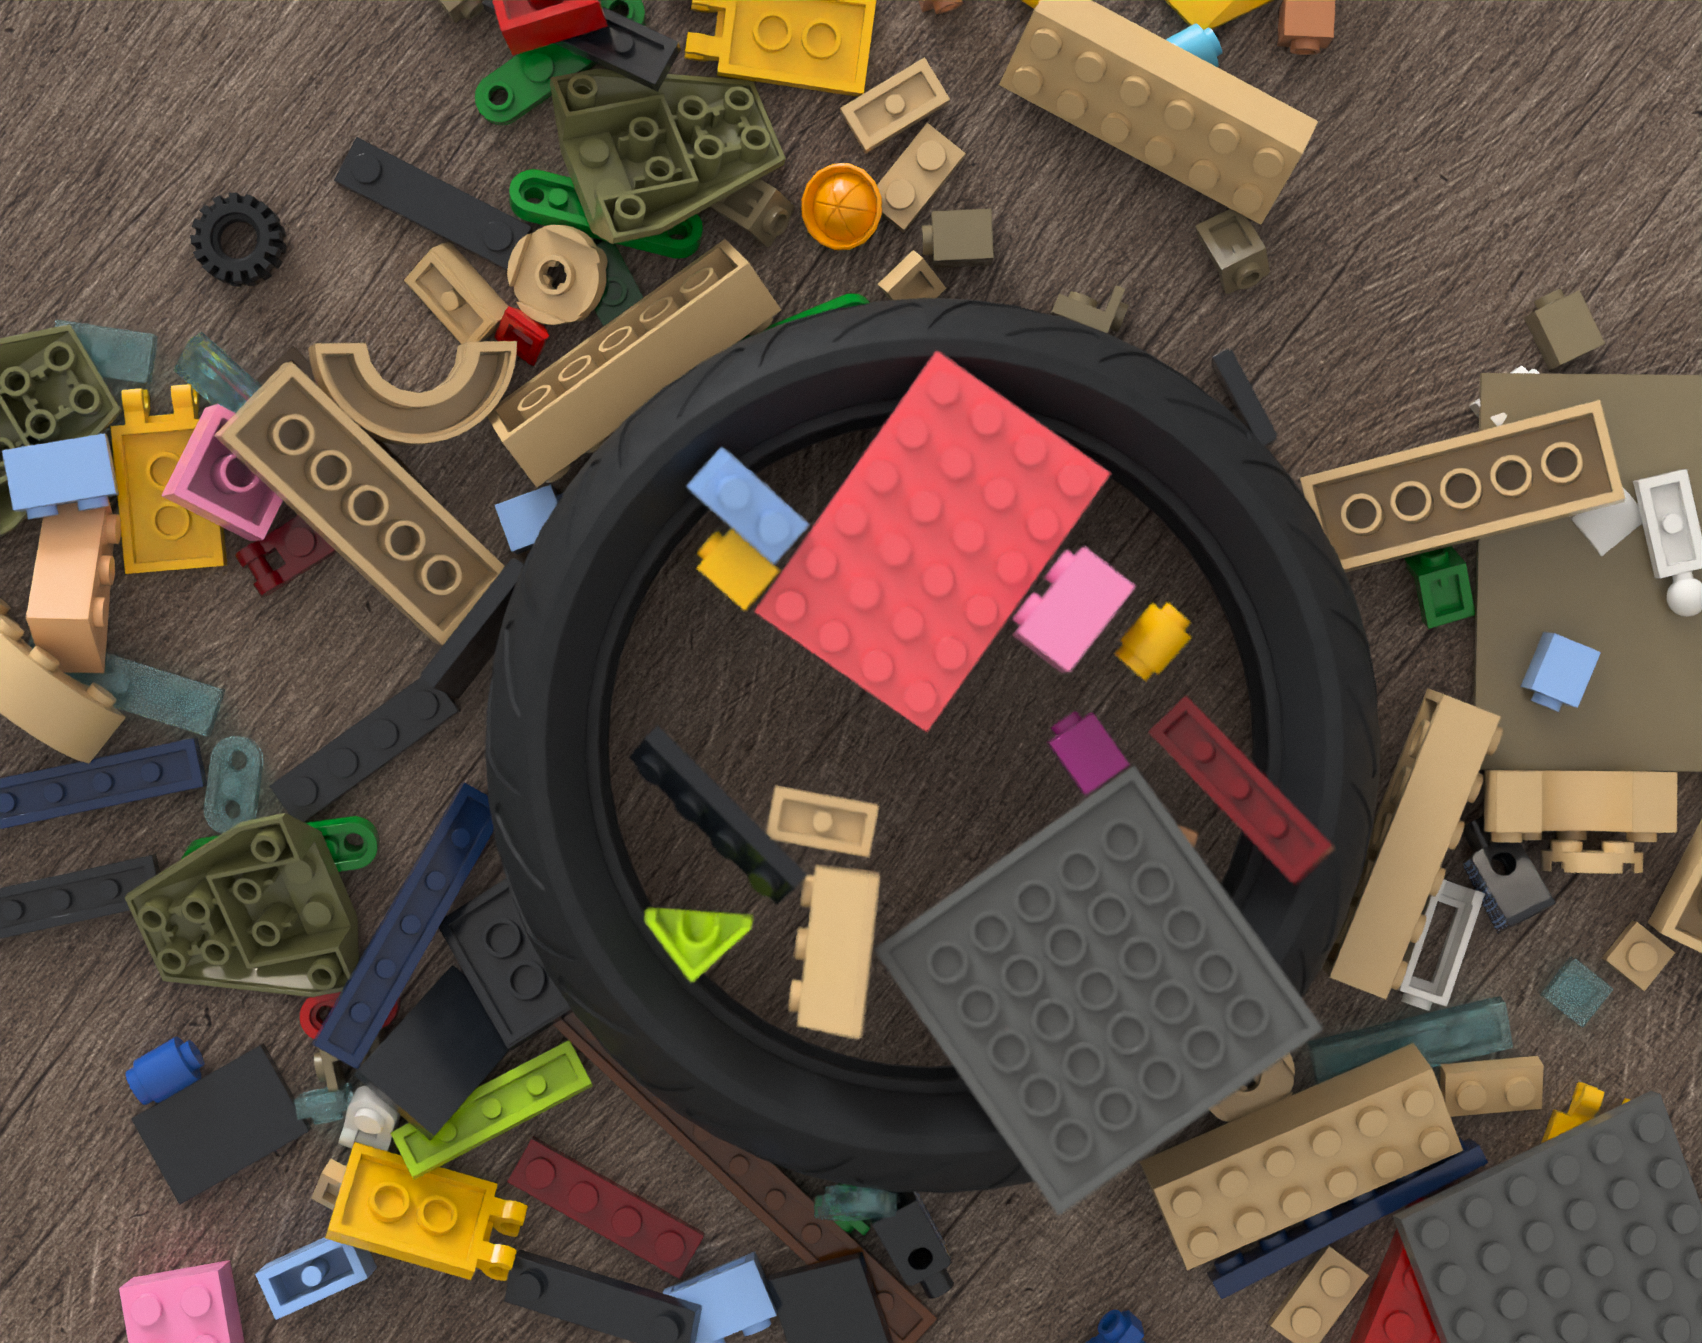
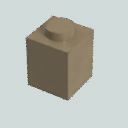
[922,209,994,268]
[1524,288,1605,371]

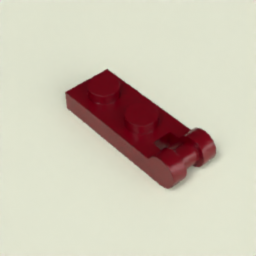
[235,515,337,598]

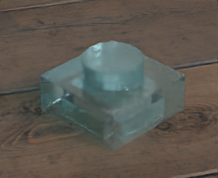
[1540,956,1613,1028]
[294,1083,353,1124]

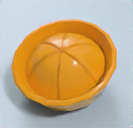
[801,163,883,250]

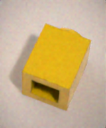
[697,529,781,612]

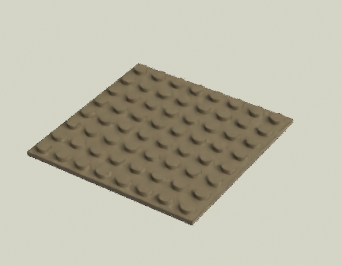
[1473,373,1702,772]

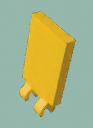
[684,0,876,97]
[111,384,227,574]
[325,1142,528,1281]

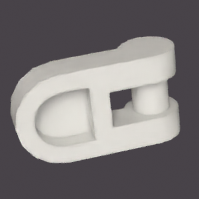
[338,1086,400,1152]

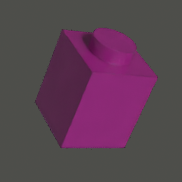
[1046,710,1129,795]

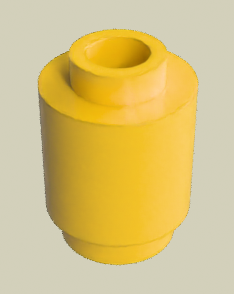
[1114,602,1192,681]

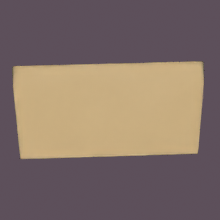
[404,242,509,344]

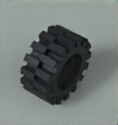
[190,193,287,287]

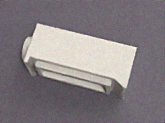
[1397,879,1485,1011]

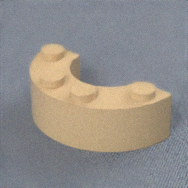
[308,341,517,446]
[0,598,126,764]
[1484,770,1677,843]

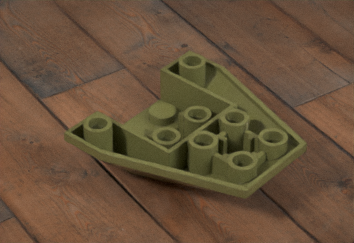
[550,69,786,244]
[0,324,122,537]
[124,813,359,997]

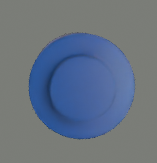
[125,1036,204,1105]

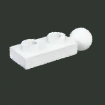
[1633,469,1702,617]

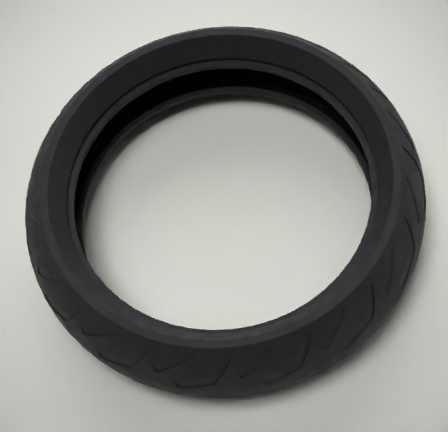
[485,298,1380,1193]

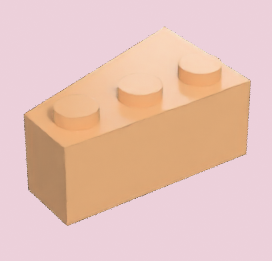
[26,498,121,673]

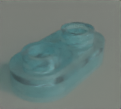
[204,736,264,834]
[814,1186,897,1221]

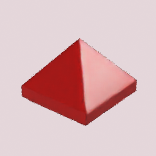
[494,306,549,366]

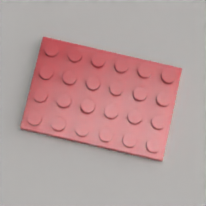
[754,351,1110,732]

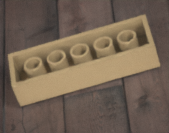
[999,0,1318,225]
[487,239,781,488]
[214,362,505,646]
[1300,400,1625,573]
[1321,688,1503,999]
[1140,1043,1463,1270]

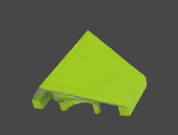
[645,907,754,983]

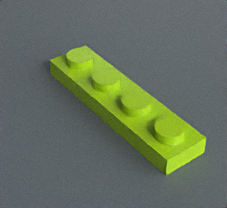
[390,1040,593,1180]

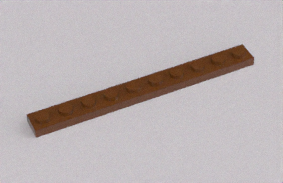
[553,1012,937,1343]

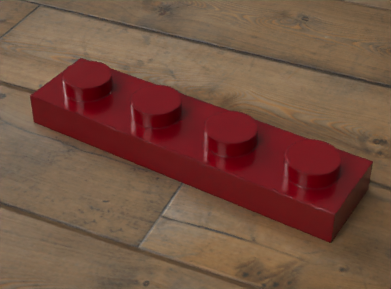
[1148,696,1335,885]
[507,1136,705,1279]

